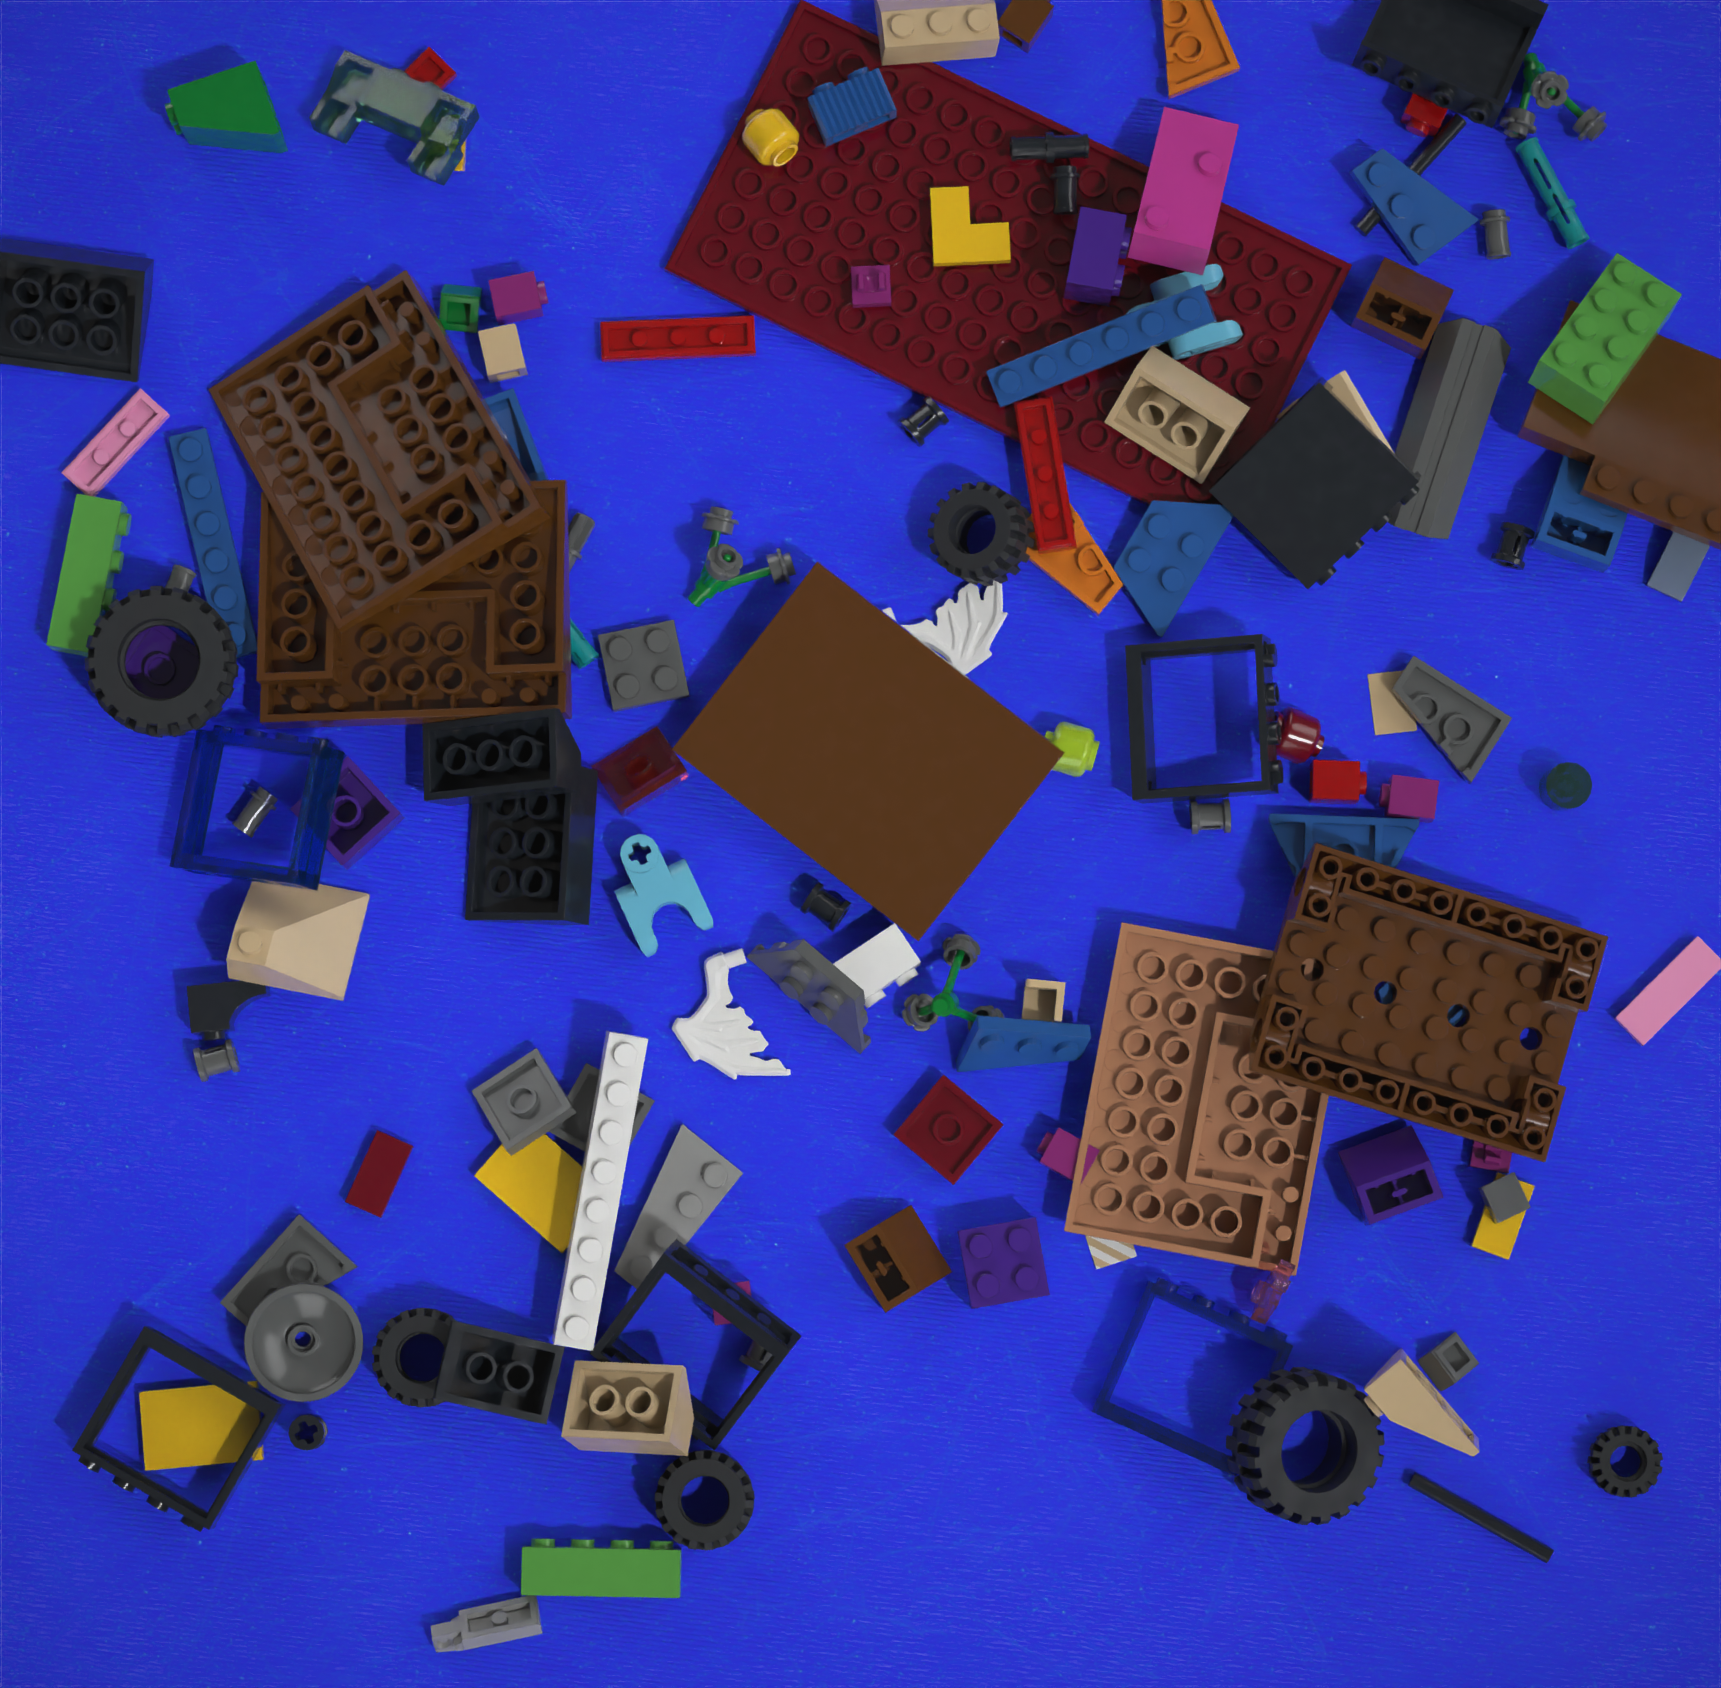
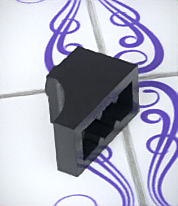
[187,981,271,1041]

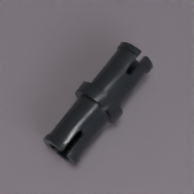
[1010,132,1089,163]

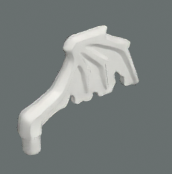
[882,580,1008,675]
[672,948,791,1080]

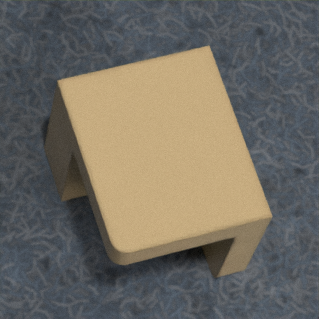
[478,323,528,383]
[1021,979,1066,1023]

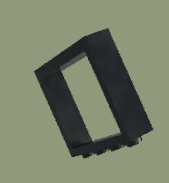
[1125,634,1284,804]
[590,1239,802,1450]
[72,1326,286,1532]

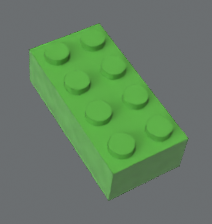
[1528,253,1682,424]

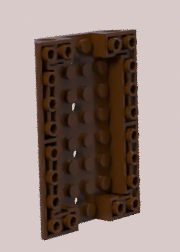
[1249,843,1608,1162]

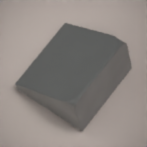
[1478,1172,1531,1224]
[1418,1332,1479,1391]

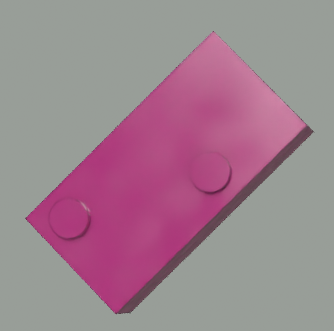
[1128,107,1239,275]

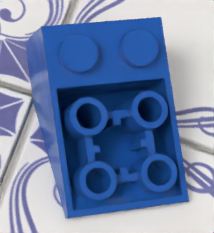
[1530,455,1628,573]

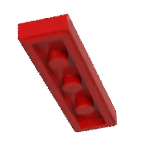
[600,315,756,362]
[1014,396,1077,554]

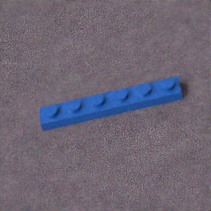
[986,284,1217,407]
[168,428,257,658]

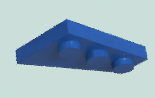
[1349,148,1479,266]
[955,1015,1091,1072]

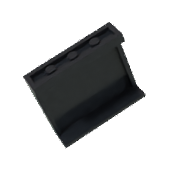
[1352,0,1549,128]
[1209,377,1421,589]

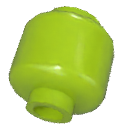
[1045,721,1100,777]

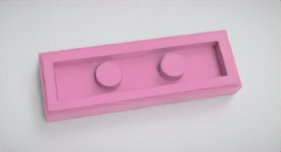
[62,388,170,497]
[1614,936,1721,1046]

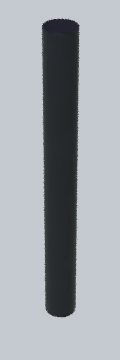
[1355,114,1467,237]
[1408,1472,1554,1563]

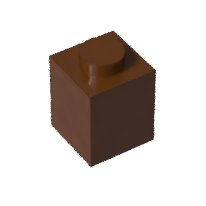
[998,0,1054,53]

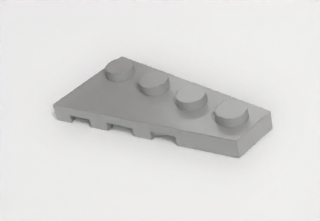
[614,1124,743,1289]

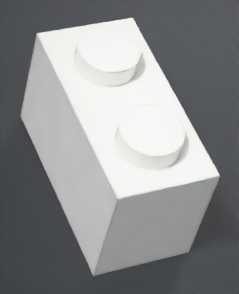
[833,923,921,1008]

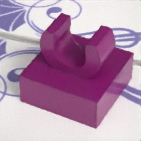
[851,265,891,308]
[1468,1141,1512,1173]

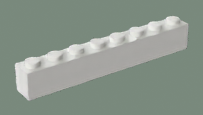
[552,1031,648,1351]

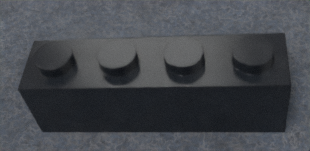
[422,708,582,806]

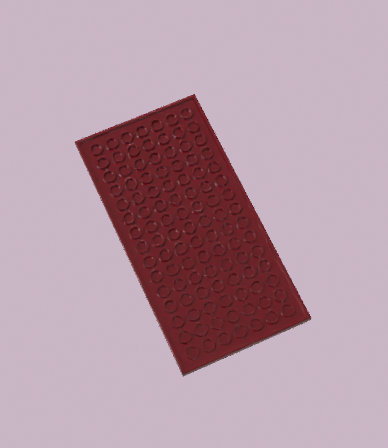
[665,0,1352,506]

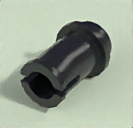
[1050,166,1080,215]

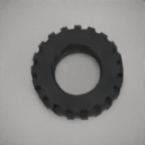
[85,586,239,738]
[1226,1367,1385,1525]

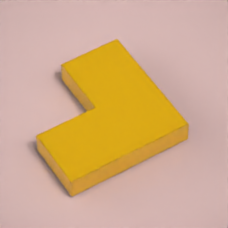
[930,186,1011,266]

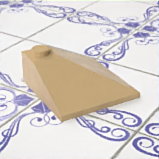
[226,871,370,1001]
[1363,1348,1480,1457]

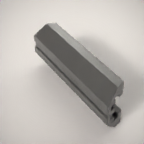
[1388,318,1511,539]

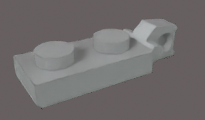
[431,1595,543,1653]

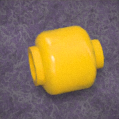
[742,109,799,166]

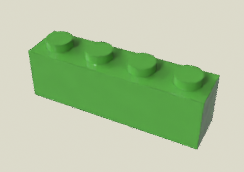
[46,494,132,657]
[521,1538,682,1598]

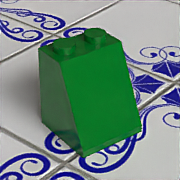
[164,60,288,153]

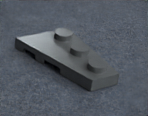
[1392,656,1512,784]
[220,1214,359,1326]

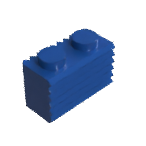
[808,67,897,147]

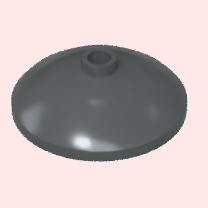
[244,1283,363,1402]

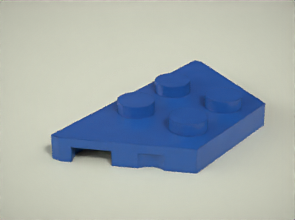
[1113,500,1234,637]
[1268,813,1419,879]

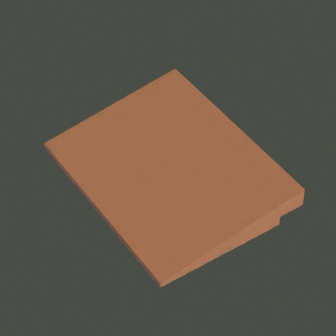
[1064,922,1329,1276]

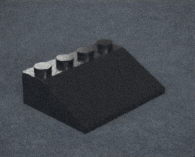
[0,238,154,382]
[465,766,598,925]

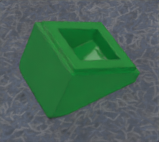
[439,284,482,333]

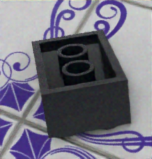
[433,1320,565,1425]

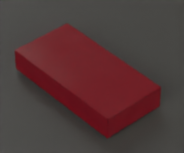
[345,1130,414,1218]

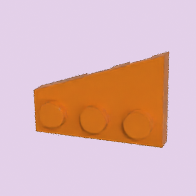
[1161,0,1240,100]
[1026,504,1123,616]

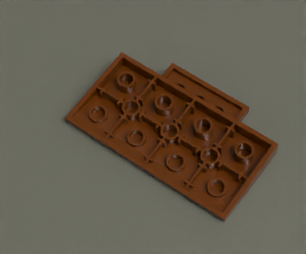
[1517,300,1721,550]

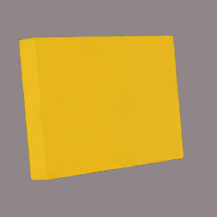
[474,1134,582,1254]
[139,1381,264,1471]

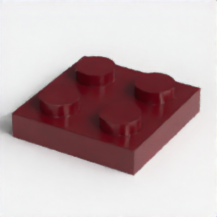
[893,1075,1004,1185]

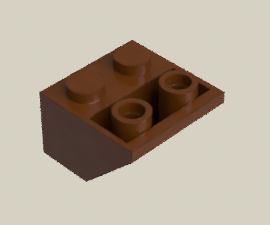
[1351,257,1454,360]
[844,1205,952,1313]

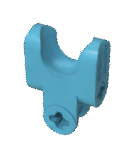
[1126,264,1243,360]
[614,834,714,958]

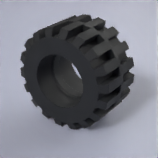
[928,482,1035,586]
[372,1308,456,1407]
[654,1450,755,1551]

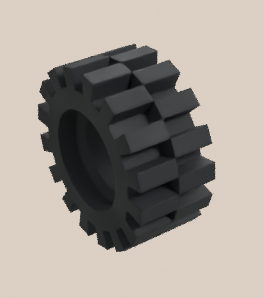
[1587,1426,1663,1498]

